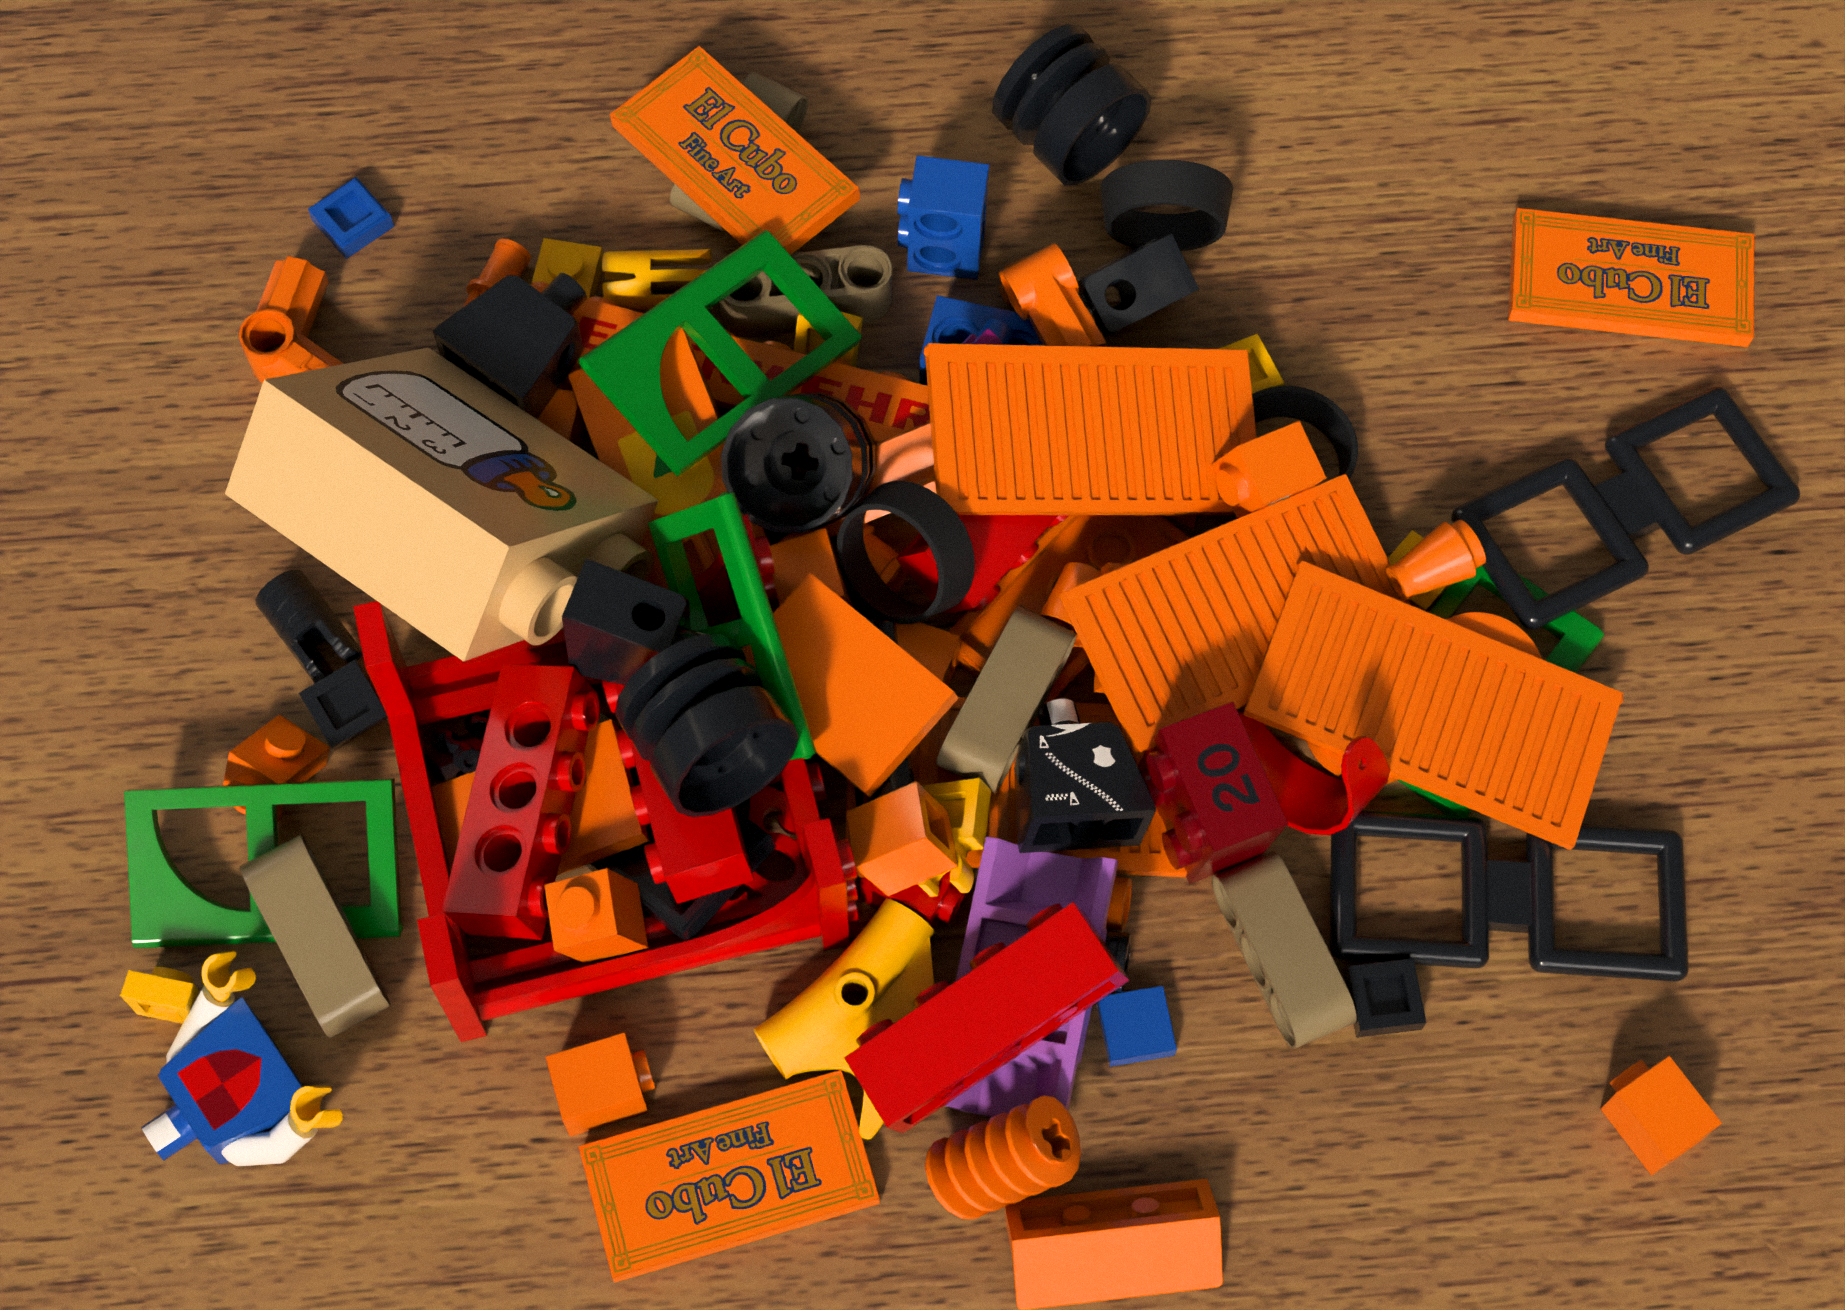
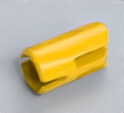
[602,249,713,311]

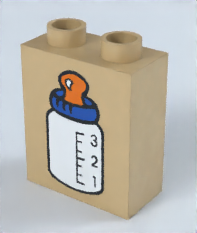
[225,348,659,662]

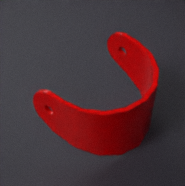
[1239,711,1390,835]

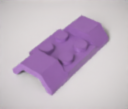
[945,836,1118,1117]

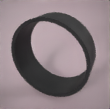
[1100,160,1233,251]
[1252,386,1358,479]
[837,481,975,624]

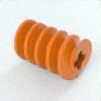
[925,1095,1081,1220]

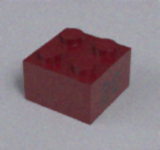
[1138,702,1288,884]

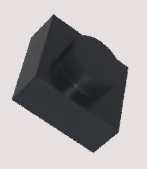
[299,660,388,750]
[1344,958,1427,1038]

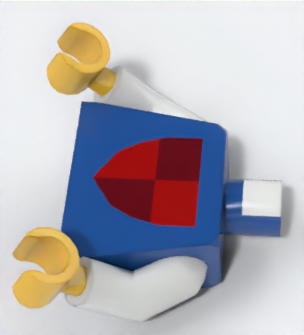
[141,951,343,1166]

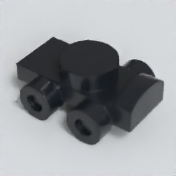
[425,711,489,782]

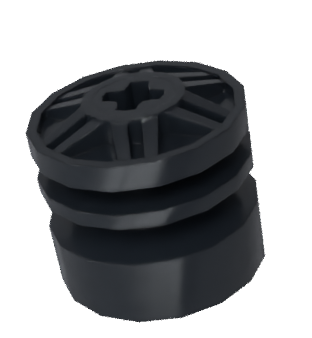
[992,24,1152,185]
[721,392,877,533]
[615,634,799,817]

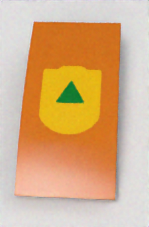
[568,328,772,585]

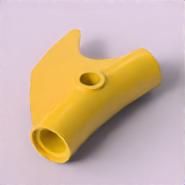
[753,898,935,1141]

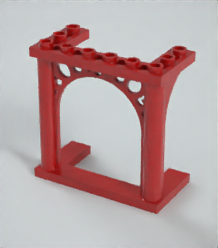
[353,514,859,1042]

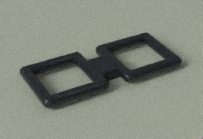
[1451,387,1800,630]
[1330,810,1689,982]

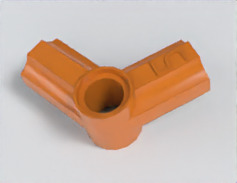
[998,243,1106,347]
[239,256,344,383]

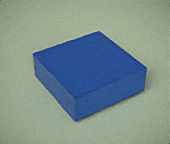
[308,177,394,259]
[1096,986,1177,1067]

